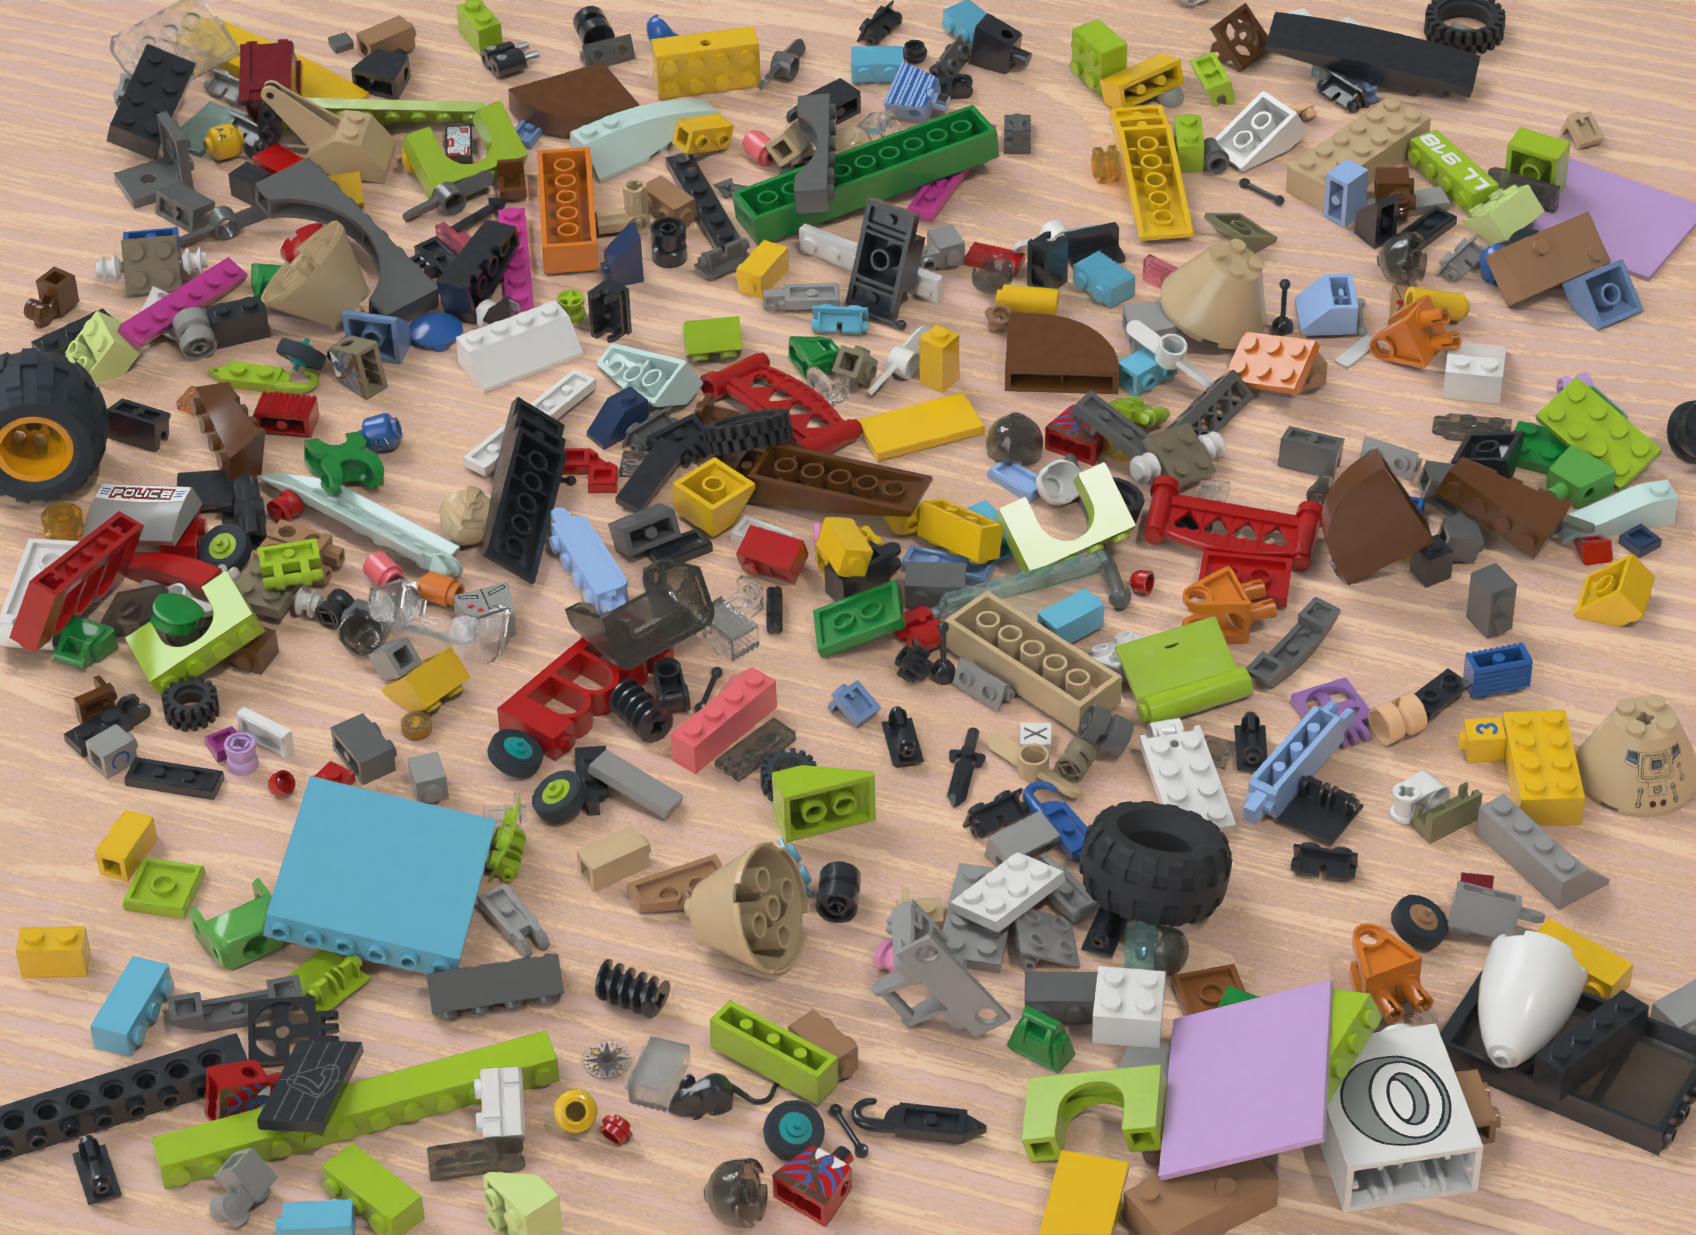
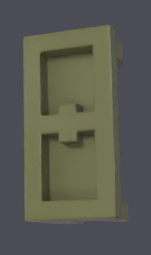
[1410,782,1483,844]

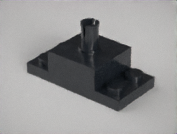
[845,197,926,320]

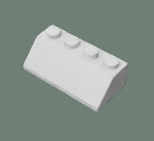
[456,300,584,393]

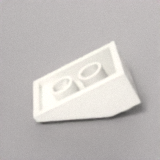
[1215,91,1307,172]
[1443,342,1506,404]

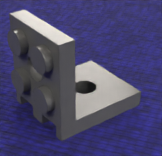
[114,111,194,209]

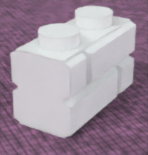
[474,1067,526,1142]

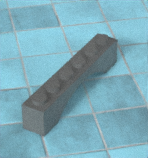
[794,93,837,214]

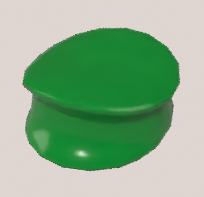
[150,592,205,635]

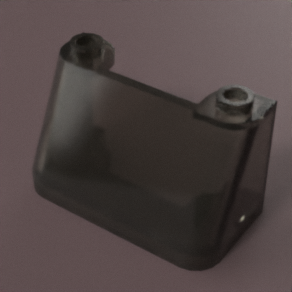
[565,558,715,669]

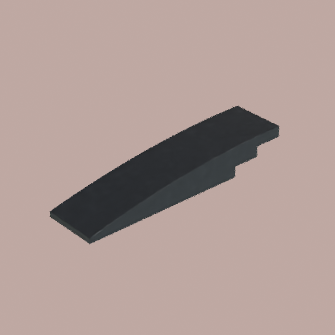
[1264,12,1481,98]
[483,397,567,584]

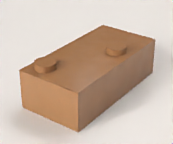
[1485,211,1611,307]
[1123,1158,1279,1235]

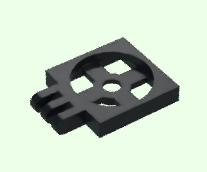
[248,996,339,1067]

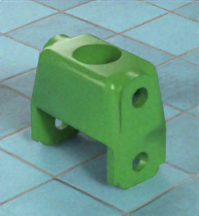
[189,878,286,970]

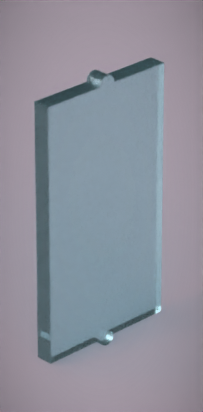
[180,102,245,158]

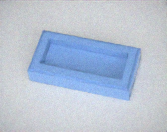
[987,457,1041,504]

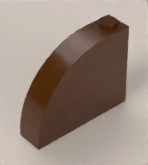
[508,62,639,138]
[1005,313,1119,395]
[1321,448,1435,585]

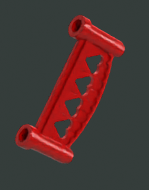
[700,352,863,454]
[1143,475,1323,571]

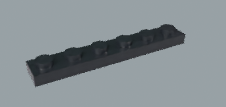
[665,153,740,252]

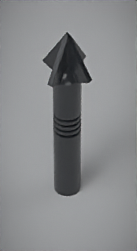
[443,198,508,240]

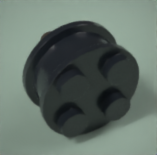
[1667,400,1696,465]

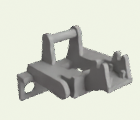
[872,900,1011,1038]

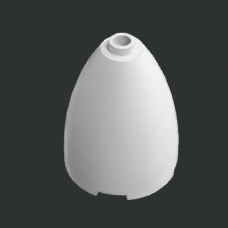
[1478,931,1587,1068]

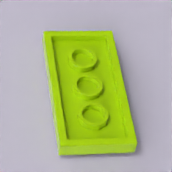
[1536,377,1662,491]

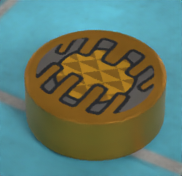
[400,711,432,740]

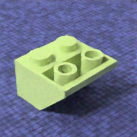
[1463,184,1545,244]
[65,311,140,383]
[483,1172,563,1235]

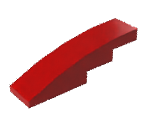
[125,552,222,594]

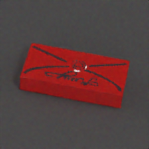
[965,241,1025,276]

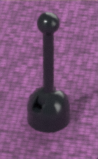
[1271,279,1294,336]
[931,621,956,685]

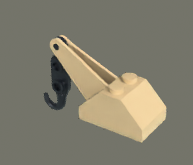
[243,80,396,184]

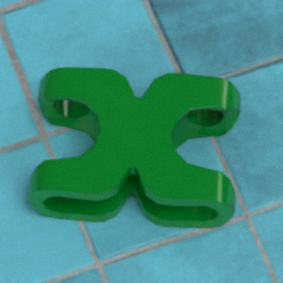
[304,431,384,495]

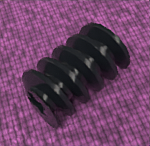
[609,678,674,743]
[595,959,670,1018]

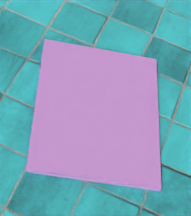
[1523,158,1696,282]
[1159,979,1333,1181]

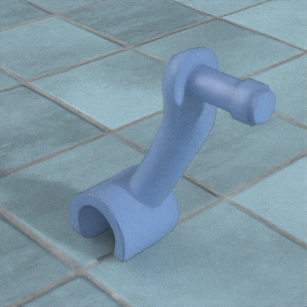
[1345,75,1380,104]

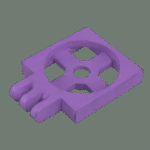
[1290,677,1371,749]

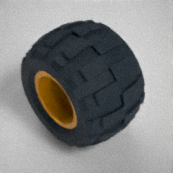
[0,348,109,503]

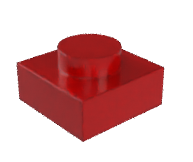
[313,761,356,786]

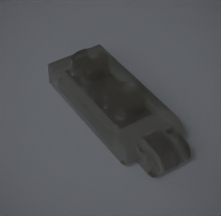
[1432,413,1512,442]

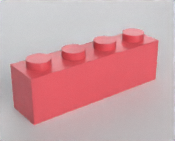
[671,667,777,774]

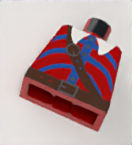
[1045,405,1107,466]
[205,1060,281,1122]
[772,1146,854,1227]

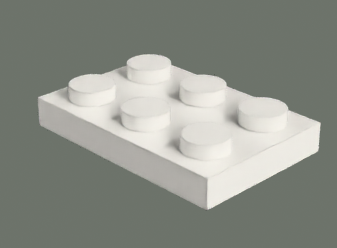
[950,852,1066,933]

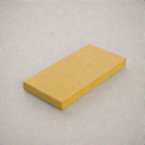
[857,392,985,461]

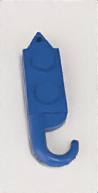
[1023,781,1088,861]

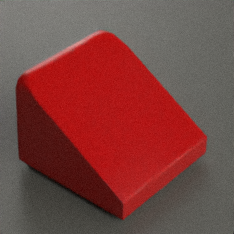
[1574,535,1613,565]

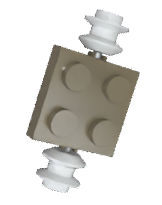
[96,235,208,295]
[1130,422,1226,487]
[218,559,324,619]

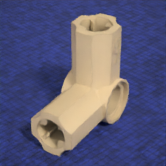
[595,178,651,236]

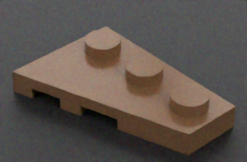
[627,854,723,913]

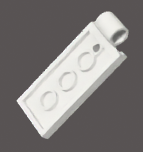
[1139,718,1236,834]

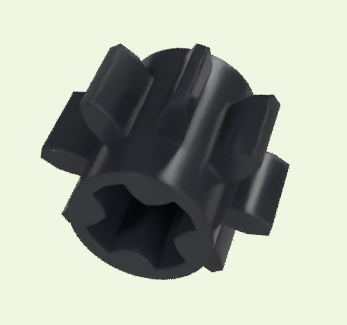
[895,644,933,683]

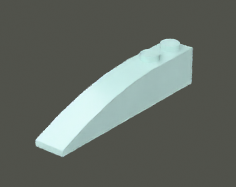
[570,99,718,183]

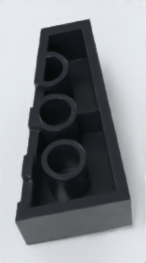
[436,219,520,325]

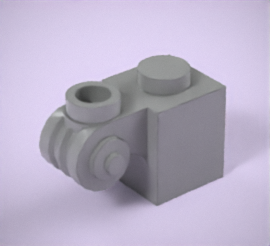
[919,224,965,272]
[209,1147,278,1228]

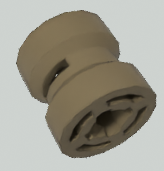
[1055,739,1096,783]

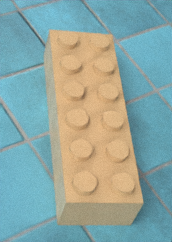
[1286,96,1431,212]
[945,591,1122,732]

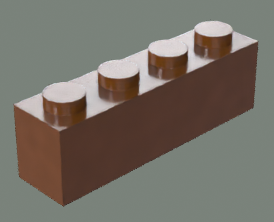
[191,382,266,481]
[1436,457,1574,559]

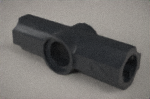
[233,474,267,551]

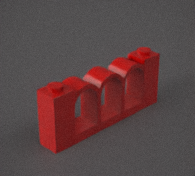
[9,511,144,653]
[497,608,674,762]

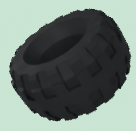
[1079,801,1233,927]

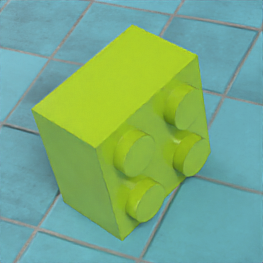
[1070,19,1128,97]
[1503,127,1571,203]

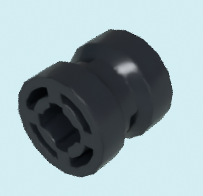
[314,588,355,630]

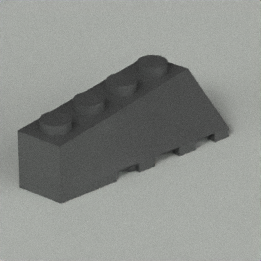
[426,953,564,1019]

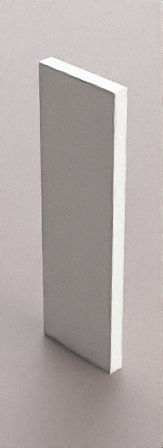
[1334,335,1380,369]

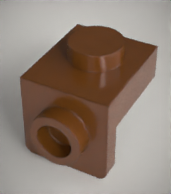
[497,158,527,201]

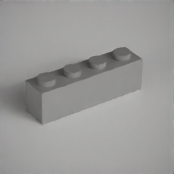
[1476,794,1610,910]

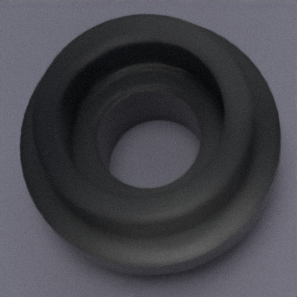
[903,40,927,63]

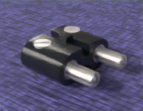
[480,41,540,77]

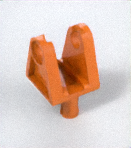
[1369,295,1461,368]
[1182,566,1277,645]
[1349,923,1434,1024]

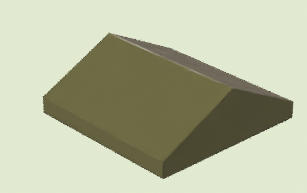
[1204,213,1278,254]

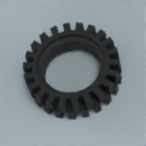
[1424,0,1506,54]
[701,408,794,455]

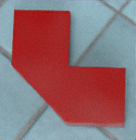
[562,448,618,494]

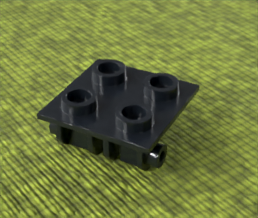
[1277,775,1364,845]

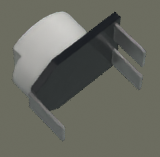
[476,296,520,328]

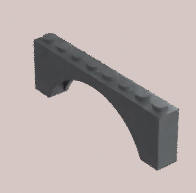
[255,157,439,322]

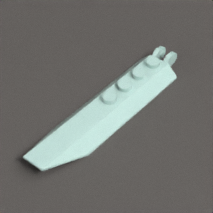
[257,473,464,577]

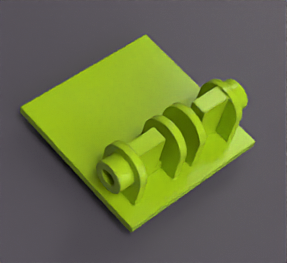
[486,797,527,883]
[286,950,371,1011]

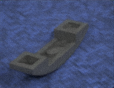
[1246,596,1340,687]
[167,975,303,1030]

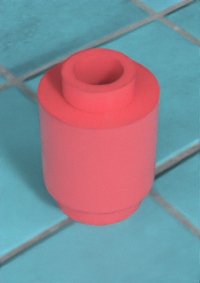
[742,130,775,166]
[363,551,405,593]

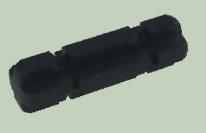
[766,586,783,634]

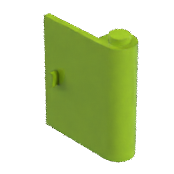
[1114,616,1253,726]

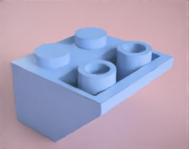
[1295,273,1358,336]

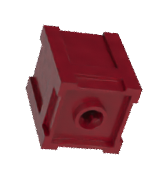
[239,39,303,124]

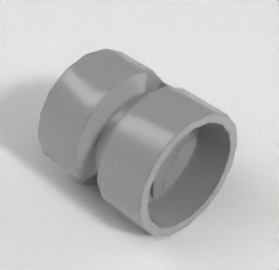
[172,307,217,360]

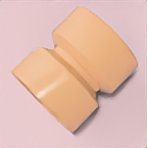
[1368,693,1427,745]

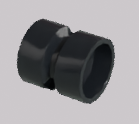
[573,6,615,45]
[650,217,688,269]
[816,861,861,923]

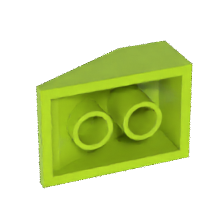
[772,765,876,843]

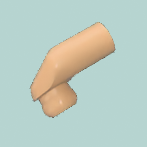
[1287,102,1317,121]

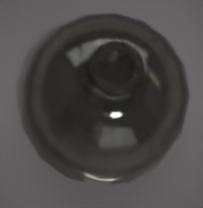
[1377,232,1427,287]
[986,412,1043,466]
[704,1158,768,1228]

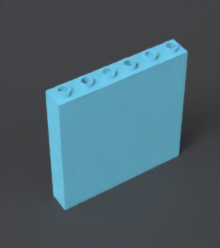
[263,776,497,974]

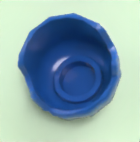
[646,14,679,42]

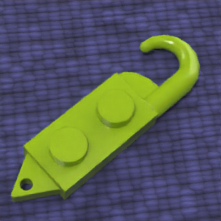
[208,361,319,394]

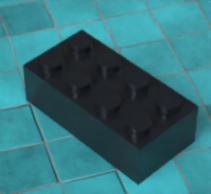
[106,44,196,160]

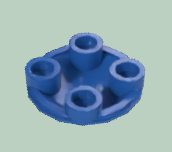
[409,311,463,352]

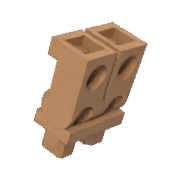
[253,519,345,588]

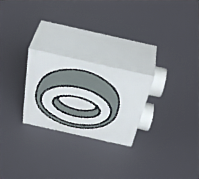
[1319,1023,1483,1213]

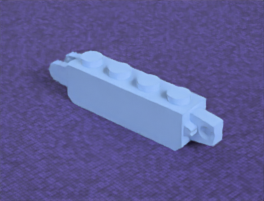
[549,507,629,617]
[1243,700,1356,825]

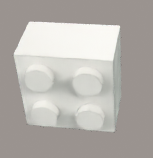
[1092,966,1166,1049]

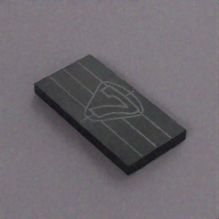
[257,1040,364,1132]

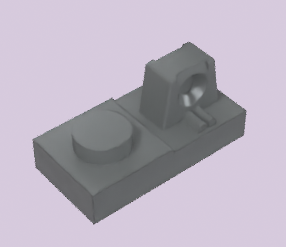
[1004,113,1031,154]

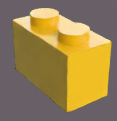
[16,926,91,978]

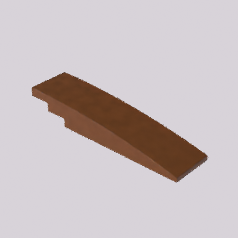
[713,443,933,517]

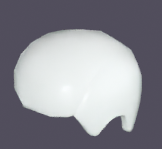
[1036,459,1081,506]

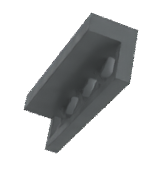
[1165,369,1254,436]

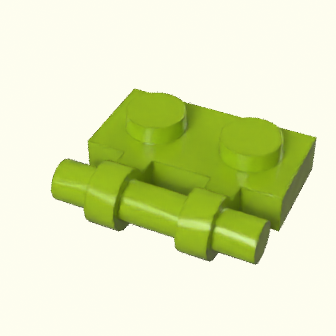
[1108,395,1170,426]
[257,538,324,591]

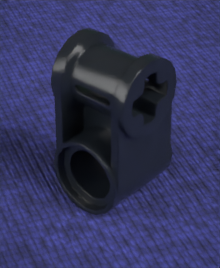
[654,657,691,711]

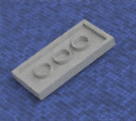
[936,863,1012,973]

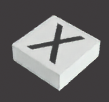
[1020,722,1051,752]

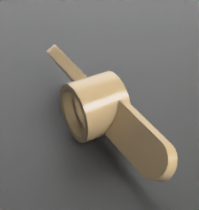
[987,733,1081,798]

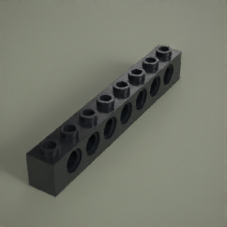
[0,1033,248,1162]

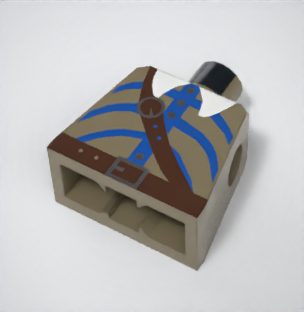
[327,335,388,400]

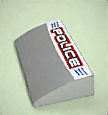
[82,484,203,546]

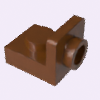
[695,392,740,425]
[73,675,117,724]

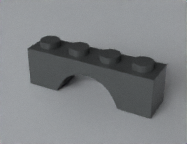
[1417,460,1485,564]

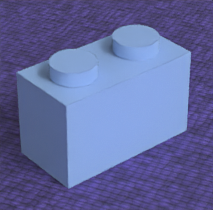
[1324,159,1368,228]

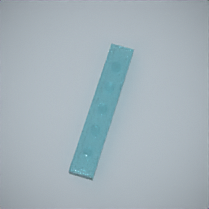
[937,551,1108,616]

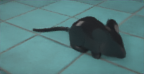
[668,1073,779,1120]

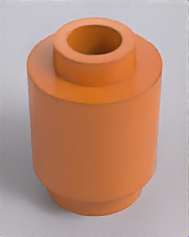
[418,571,465,608]

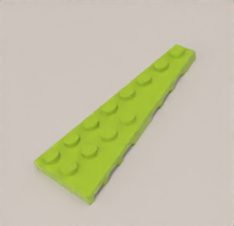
[282,97,485,130]

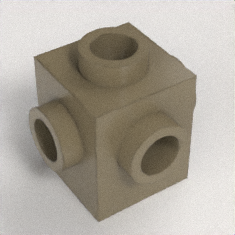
[832,345,878,389]

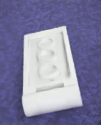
[0,538,80,650]

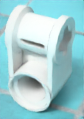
[1390,770,1450,825]

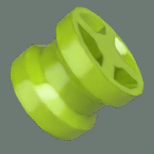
[557,289,586,324]

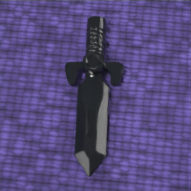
[947,727,986,808]

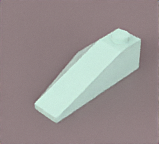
[596,343,703,407]
[1557,479,1678,544]

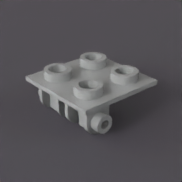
[1012,908,1080,971]

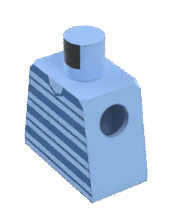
[884,62,951,121]

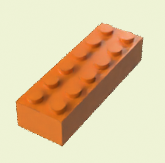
[537,147,599,274]

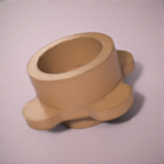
[985,304,1012,332]

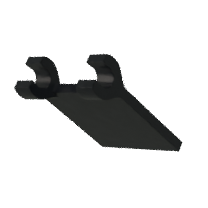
[177,470,236,524]

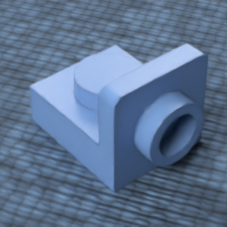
[827,680,881,728]

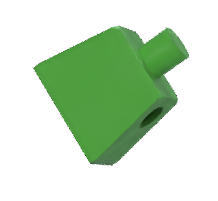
[1546,445,1616,509]

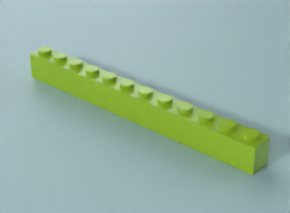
[151,1030,560,1189]

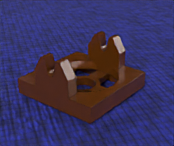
[1210,3,1268,72]

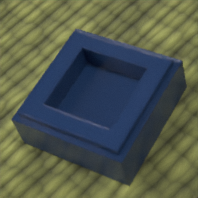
[1618,524,1662,558]

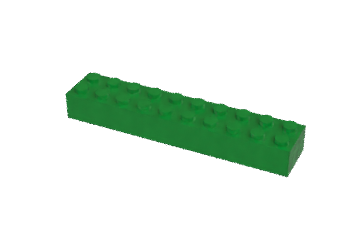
[732,104,999,246]

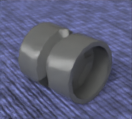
[1076,703,1134,758]

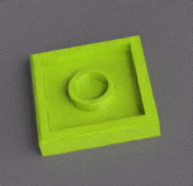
[122,857,206,919]

